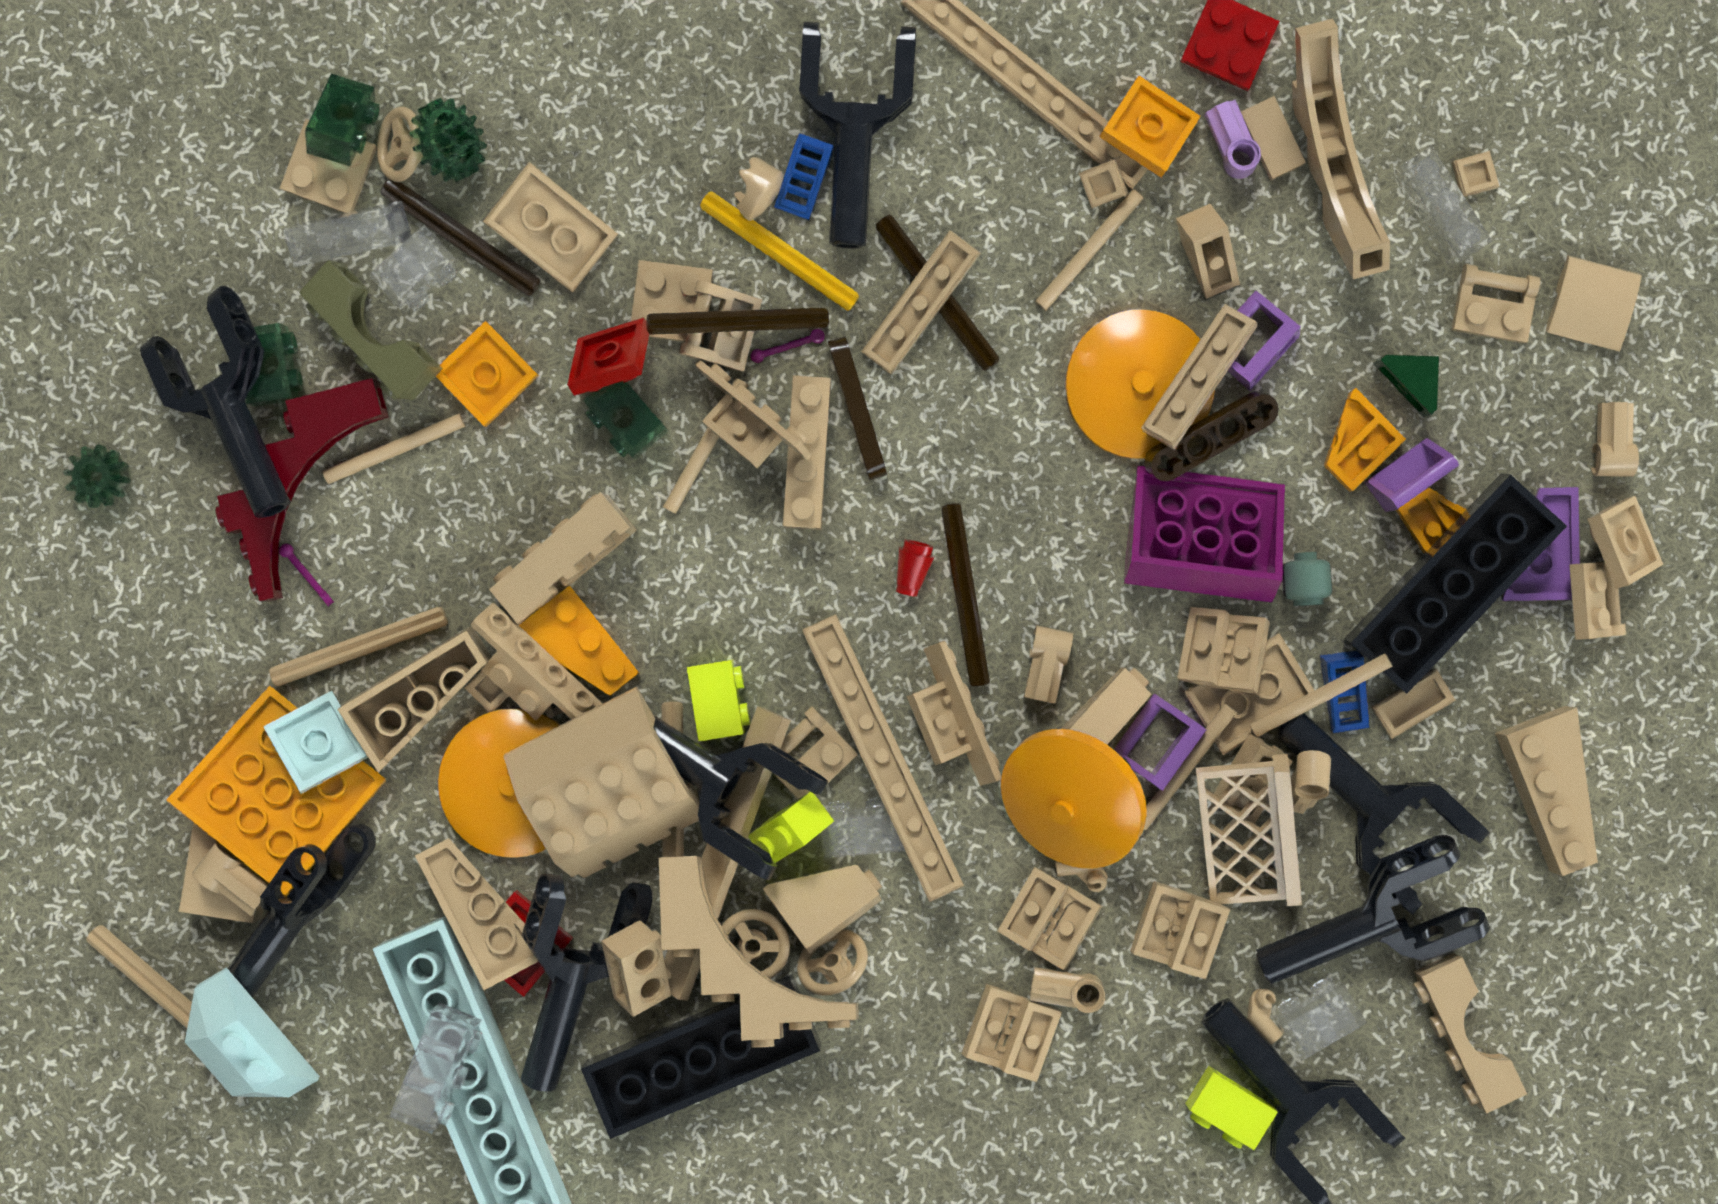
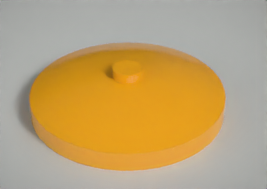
[1065,310,1215,459]
[438,708,561,858]
[1001,729,1147,869]

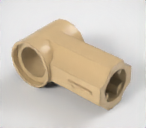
[1591,402,1639,477]
[1023,625,1073,704]
[1291,750,1331,814]
[192,842,268,916]
[1030,967,1105,1013]

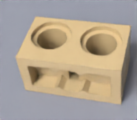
[601,920,671,1017]

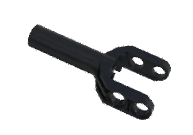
[799,22,916,249]
[140,286,291,518]
[1276,713,1490,915]
[653,714,828,880]
[227,824,376,998]
[1256,835,1490,984]
[521,873,652,1092]
[1201,998,1405,1204]

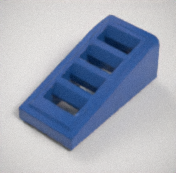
[774,133,834,220]
[1320,650,1370,733]

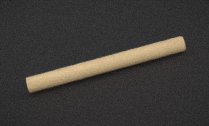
[1035,189,1144,311]
[663,378,748,514]
[322,413,466,484]
[1250,653,1393,737]
[1144,704,1237,830]

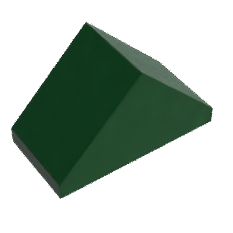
[1373,355,1439,418]

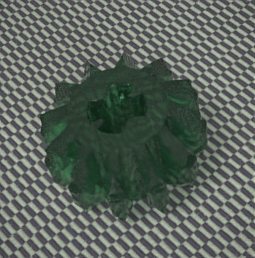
[63,445,131,508]

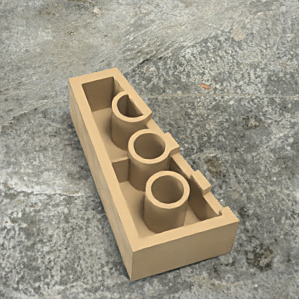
[489,492,637,624]
[337,626,492,773]
[1495,706,1598,876]

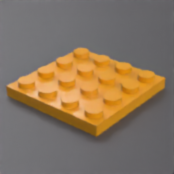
[166,685,386,896]

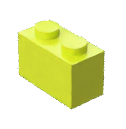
[687,660,751,741]
[748,792,834,863]
[1185,1065,1278,1150]

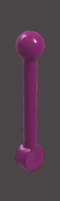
[750,329,825,363]
[279,543,334,607]

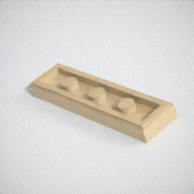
[861,230,981,374]
[1141,304,1257,450]

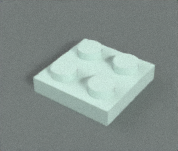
[264,691,368,794]

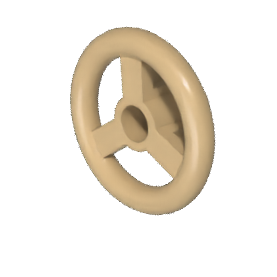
[377,107,429,182]
[722,909,790,979]
[797,929,868,996]

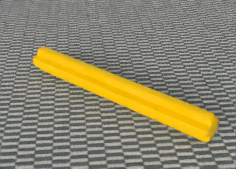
[700,191,859,311]

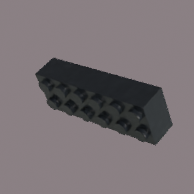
[1344,473,1567,694]
[581,974,821,1139]

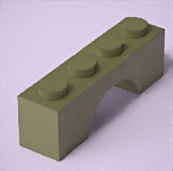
[299,260,443,400]

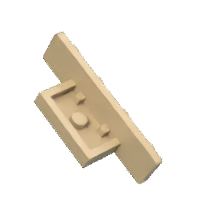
[695,360,812,468]
[471,603,602,721]
[907,641,1002,786]

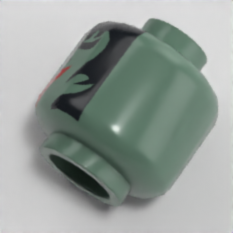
[1282,552,1333,606]

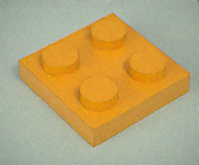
[1099,75,1201,178]
[436,321,539,427]

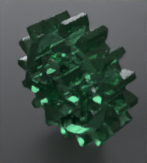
[410,98,487,182]

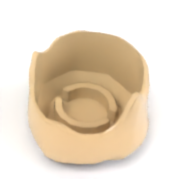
[734,157,784,221]

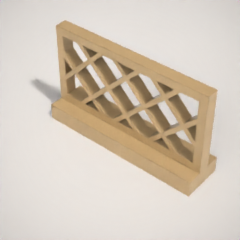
[1196,754,1302,906]

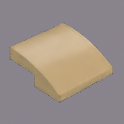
[1546,255,1642,352]
[1177,607,1270,694]
[998,867,1103,971]
[1130,881,1230,979]
[961,984,1062,1082]

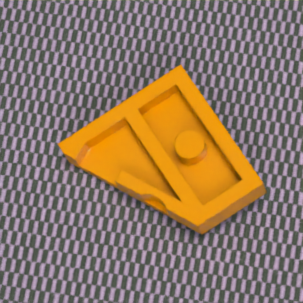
[1324,388,1406,492]
[1396,488,1466,554]

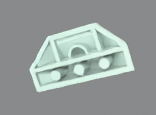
[185,968,320,1098]

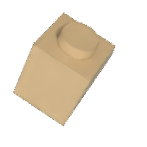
[1176,204,1240,299]

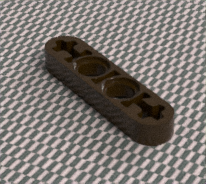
[828,336,887,480]
[1144,391,1279,481]

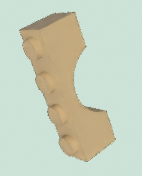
[783,375,831,530]
[1413,953,1527,1114]

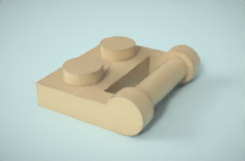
[1452,264,1541,344]
[679,281,762,372]
[1569,562,1626,640]
[772,706,858,799]

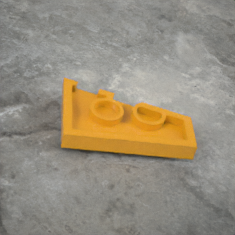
[519,585,639,696]

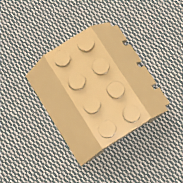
[503,687,700,878]

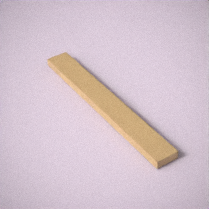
[901,0,1148,190]
[802,614,964,903]
[664,706,791,1001]

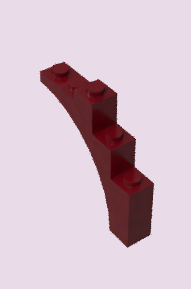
[215,378,389,602]

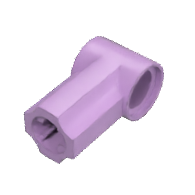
[1204,100,1261,179]

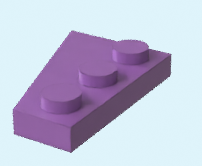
[1502,487,1580,601]

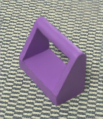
[1228,291,1301,391]
[1364,438,1459,512]
[1113,694,1207,791]

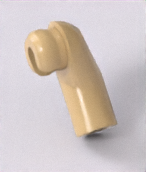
[1055,861,1108,892]
[1247,988,1283,1045]

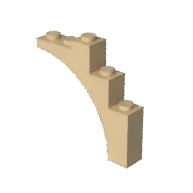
[1292,18,1390,279]
[659,856,859,1048]

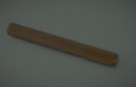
[380,179,541,297]
[876,214,999,371]
[646,308,829,335]
[941,503,990,687]

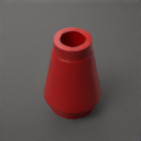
[896,539,935,597]

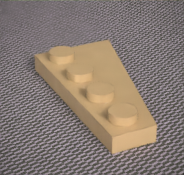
[415,838,538,990]

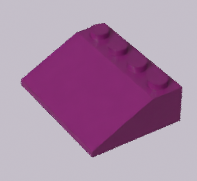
[1124,465,1285,603]

